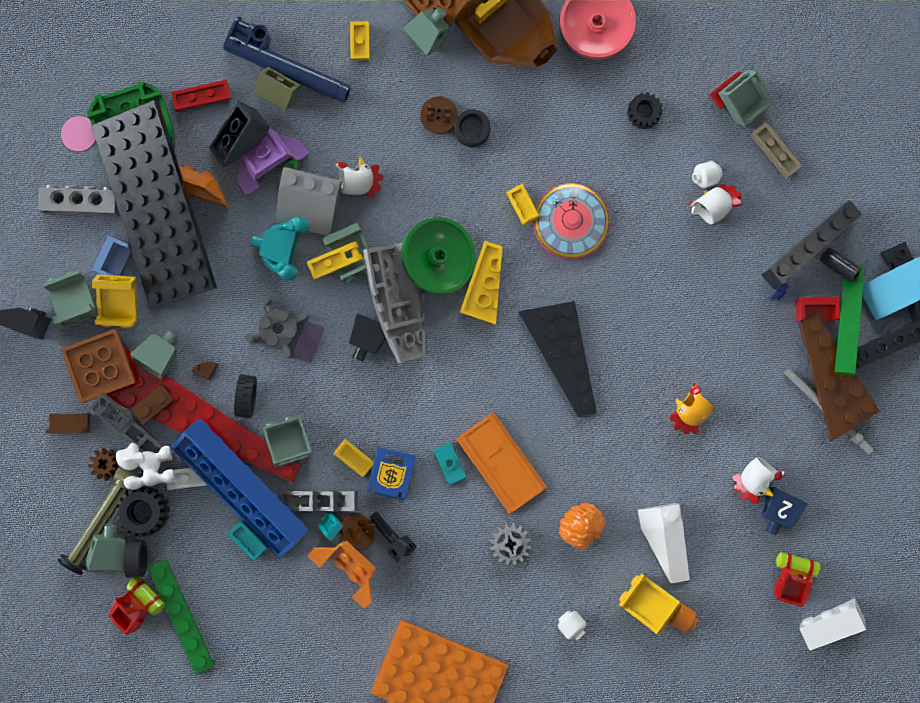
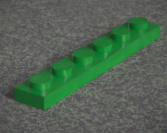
[148,559,215,674]

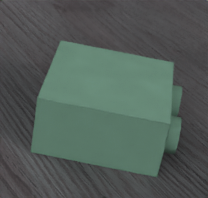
[718,70,774,126]
[263,416,312,468]

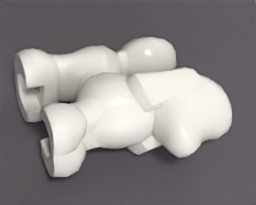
[116,443,176,490]

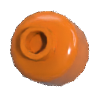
[669,604,698,633]

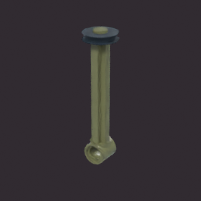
[57,467,141,575]

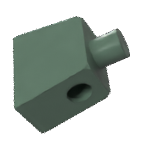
[404,7,449,55]
[130,331,177,381]
[85,524,126,570]

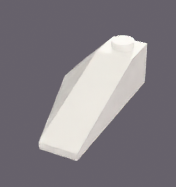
[638,503,690,583]

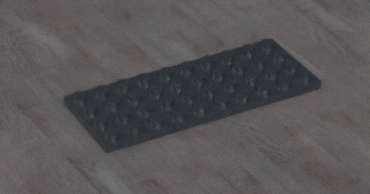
[92,100,217,310]

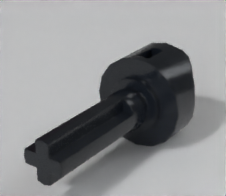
[370,511,417,563]

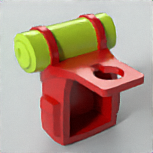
[773,552,821,607]
[108,578,165,635]

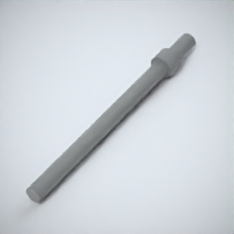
[784,368,874,454]

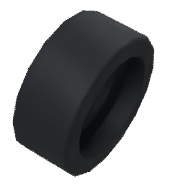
[455,109,490,148]
[123,540,148,578]

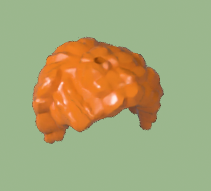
[559,503,606,549]

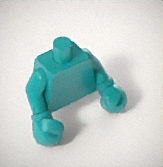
[251,216,310,280]

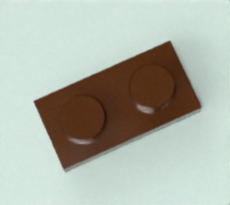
[131,385,175,425]

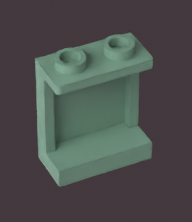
[322,223,369,283]

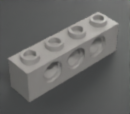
[38,185,120,217]

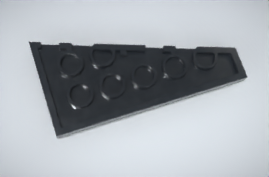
[518,301,597,417]

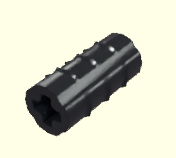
[820,247,862,283]

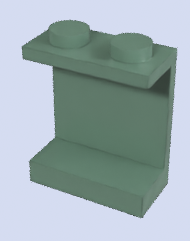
[43,270,98,330]

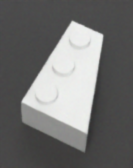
[800,598,866,650]

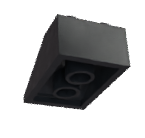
[209,101,270,167]
[0,307,51,340]

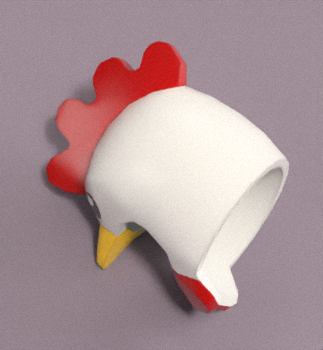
[335,157,384,199]
[689,184,742,224]
[733,457,785,504]

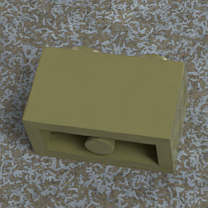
[253,67,301,110]

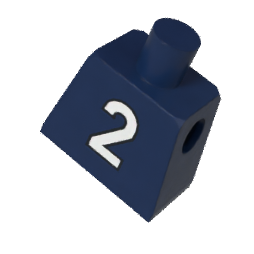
[762,487,808,536]

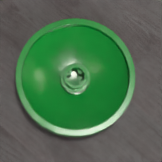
[401,217,476,294]

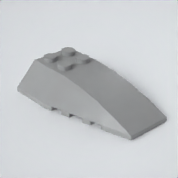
[363,243,426,363]

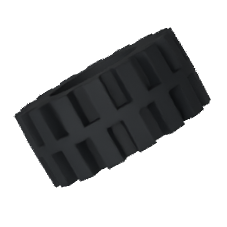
[627,92,663,129]

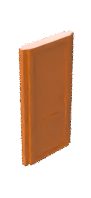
[456,412,547,514]

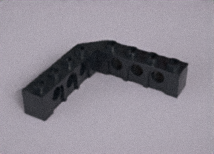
[856,242,920,369]

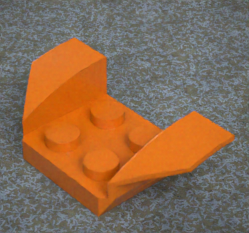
[308,541,376,609]

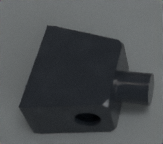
[349,313,386,362]

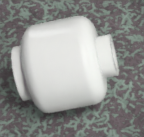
[692,161,722,188]
[558,610,587,640]

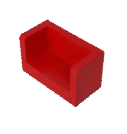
[796,297,840,322]

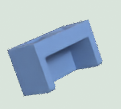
[92,235,132,276]

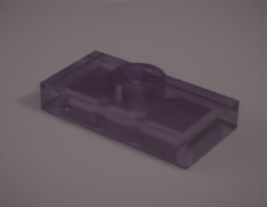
[292,321,324,363]

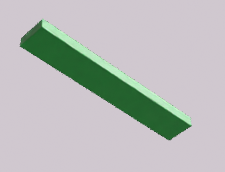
[835,265,865,376]

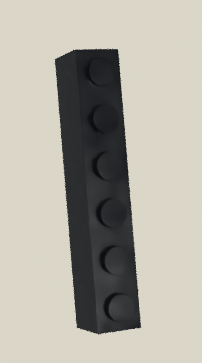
[762,200,862,289]

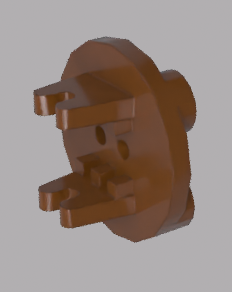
[420,96,458,134]
[339,513,376,551]

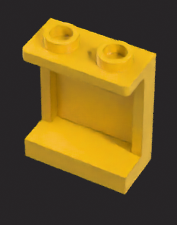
[92,275,138,328]
[619,574,682,635]

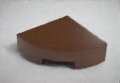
[192,361,218,381]

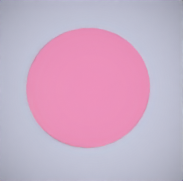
[61,116,96,151]

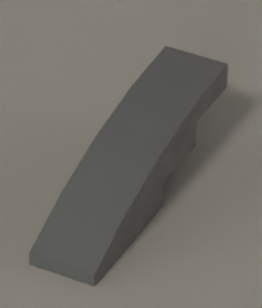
[104,418,177,472]
[279,491,358,511]

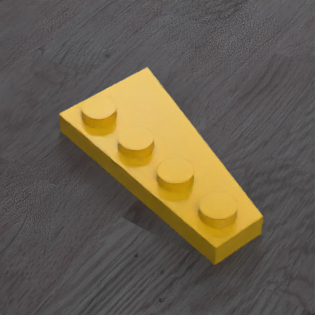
[460,241,503,325]

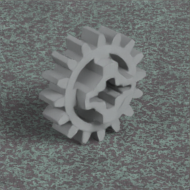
[489,523,531,565]

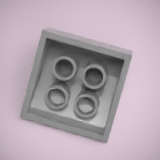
[275,167,343,236]

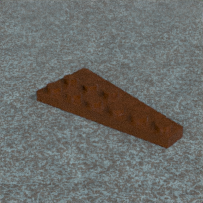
[798,313,880,442]

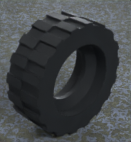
[234,374,257,418]

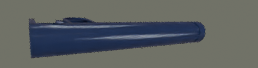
[223,16,351,103]

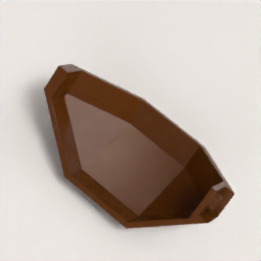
[455,0,558,67]

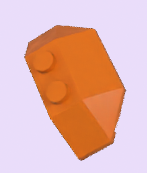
[179,165,229,208]

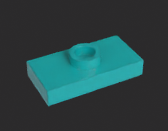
[433,442,466,485]
[318,511,343,541]
[227,520,268,562]

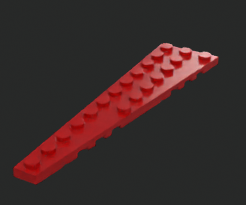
[107,347,301,483]

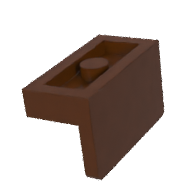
[44,414,90,433]

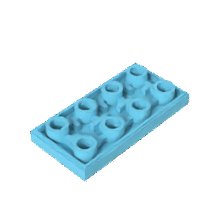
[862,257,920,320]

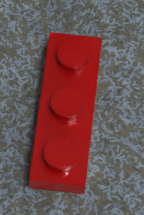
[171,79,232,112]

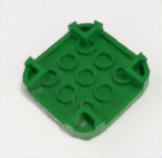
[87,81,176,159]

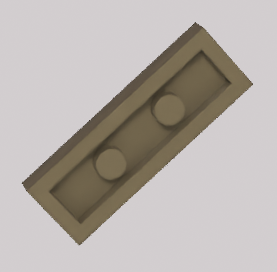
[750,122,802,179]

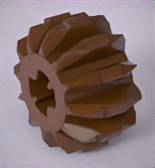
[88,448,119,481]

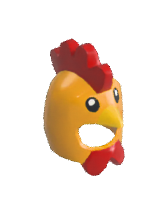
[669,383,715,435]

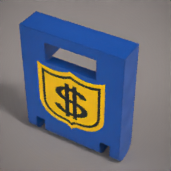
[367,446,416,500]

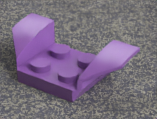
[237,128,310,196]

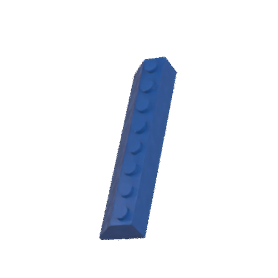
[171,419,309,558]

